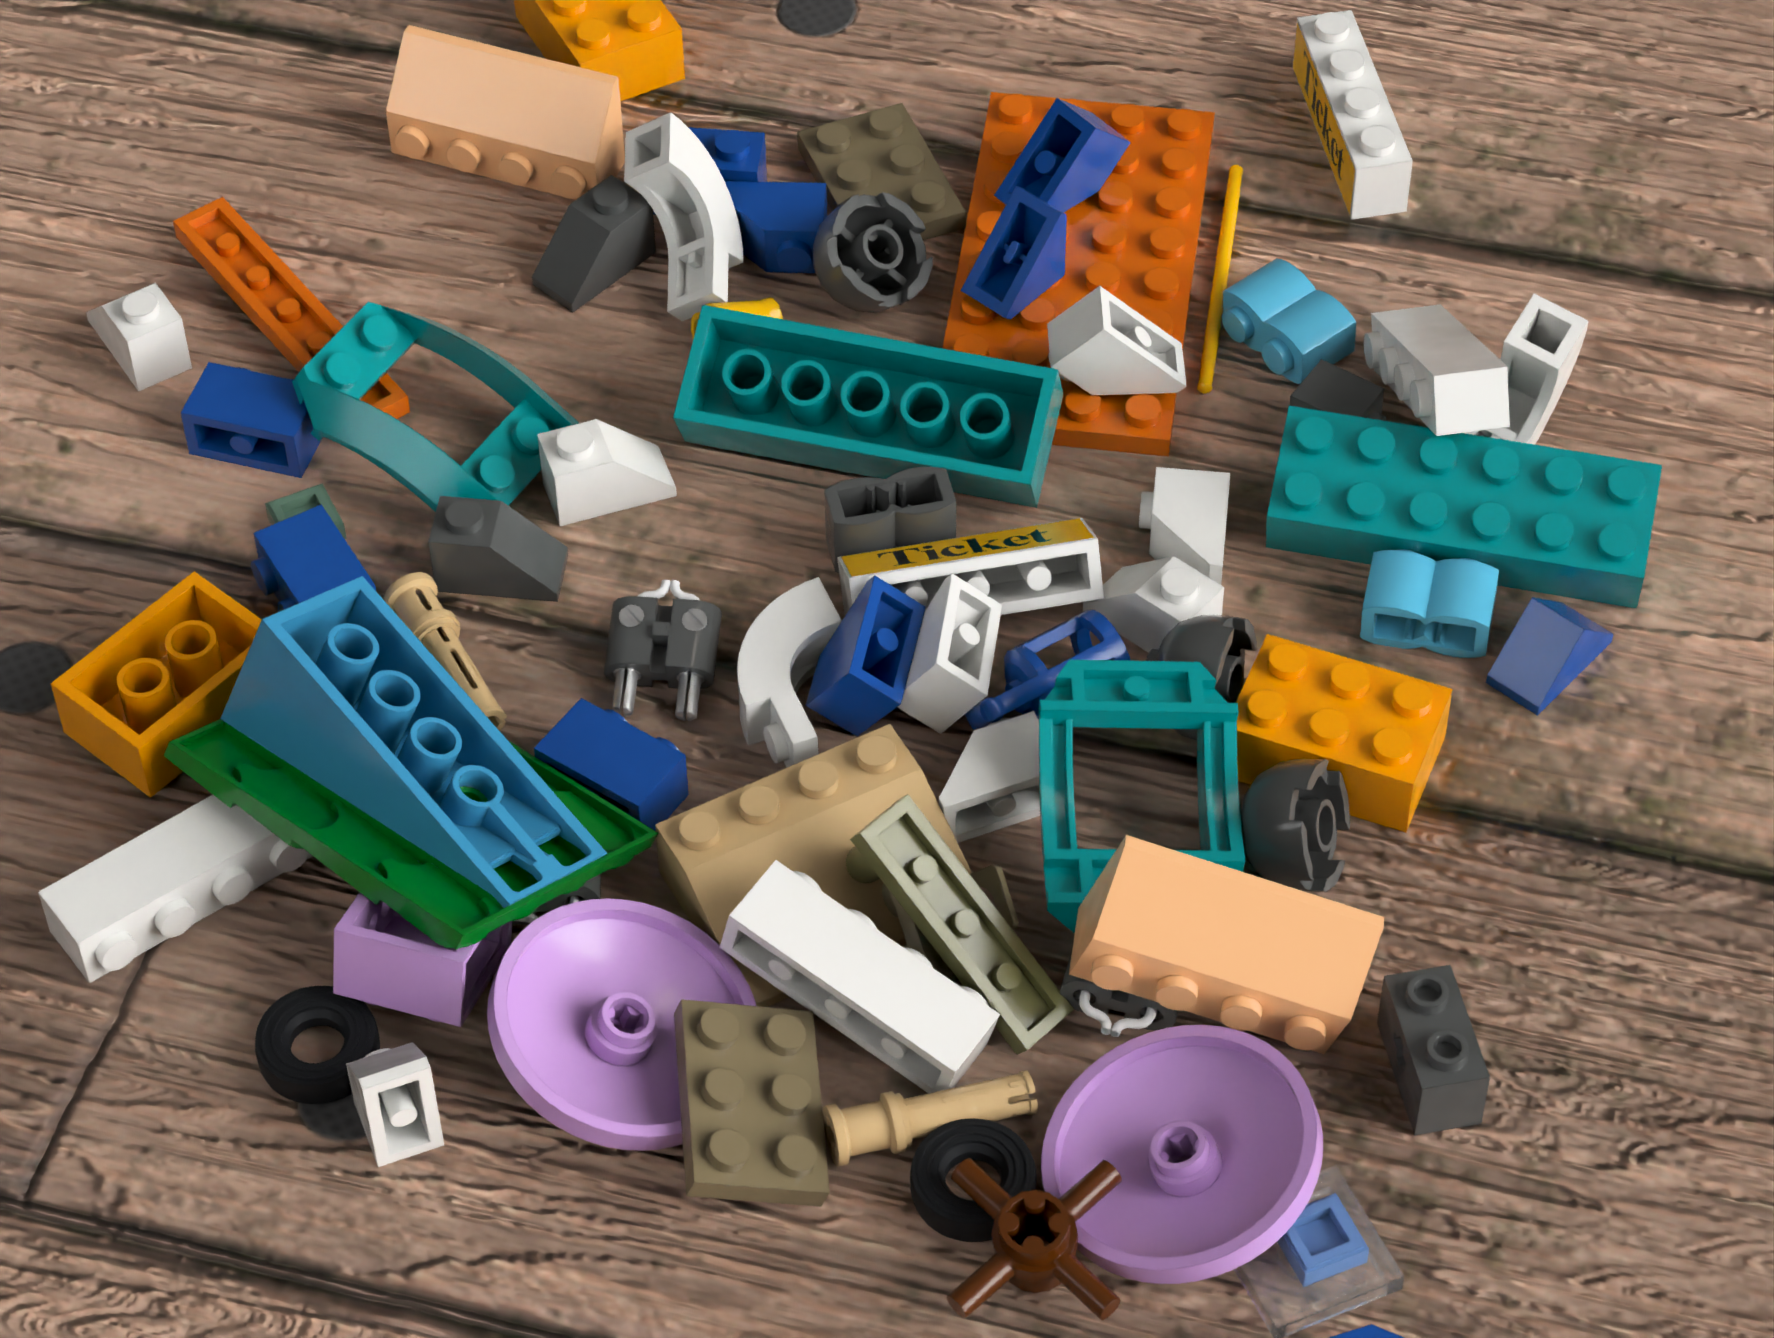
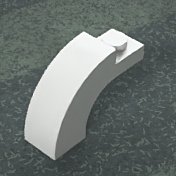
[624,112,743,322]
[1465,294,1589,445]
[737,577,842,767]

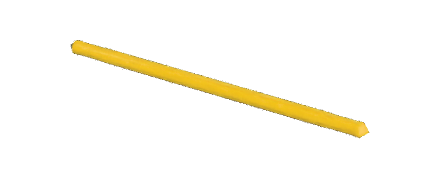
[1197,165,1243,394]

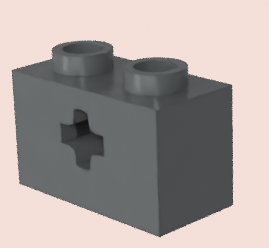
[1377,965,1490,1136]

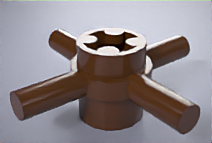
[946,1158,1122,1320]

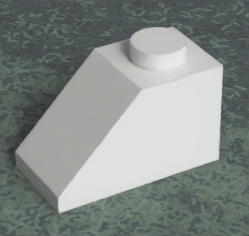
[86,283,192,391]
[1047,286,1187,396]
[537,419,677,526]
[1139,467,1230,585]
[1083,556,1224,653]
[898,573,1002,734]
[939,711,1040,843]
[346,1042,444,1167]

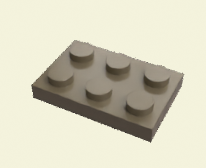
[797,103,966,240]
[674,999,830,1206]

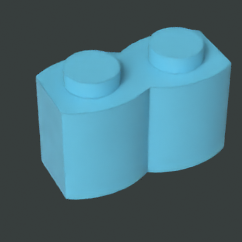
[1222,258,1356,384]
[1360,549,1499,658]

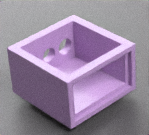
[333,864,512,1027]

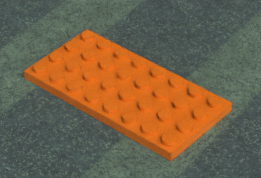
[942,92,1215,457]

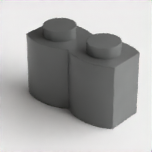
[824,467,956,573]

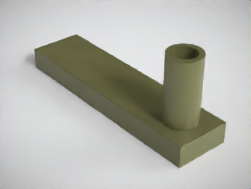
[846,794,1074,1055]

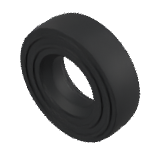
[255,986,380,1104]
[910,1118,1037,1242]

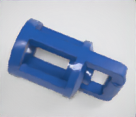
[965,610,1131,730]

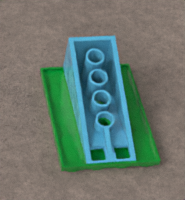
[163,576,659,950]

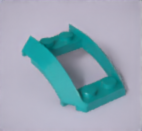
[292,302,579,512]
[1039,659,1245,934]

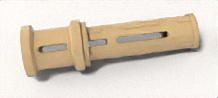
[383,572,507,731]
[823,1070,1038,1167]

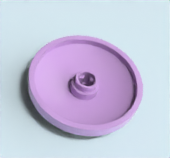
[487,898,757,1151]
[1041,1025,1323,1284]

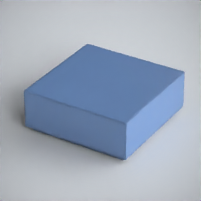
[1277,1193,1369,1287]

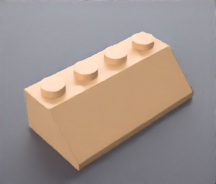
[386,25,625,200]
[1069,835,1384,1054]

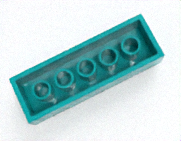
[673,305,1064,508]
[1266,406,1662,609]

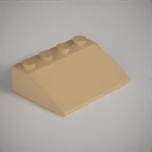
[655,724,972,1007]

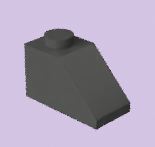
[532,175,656,313]
[428,496,568,602]

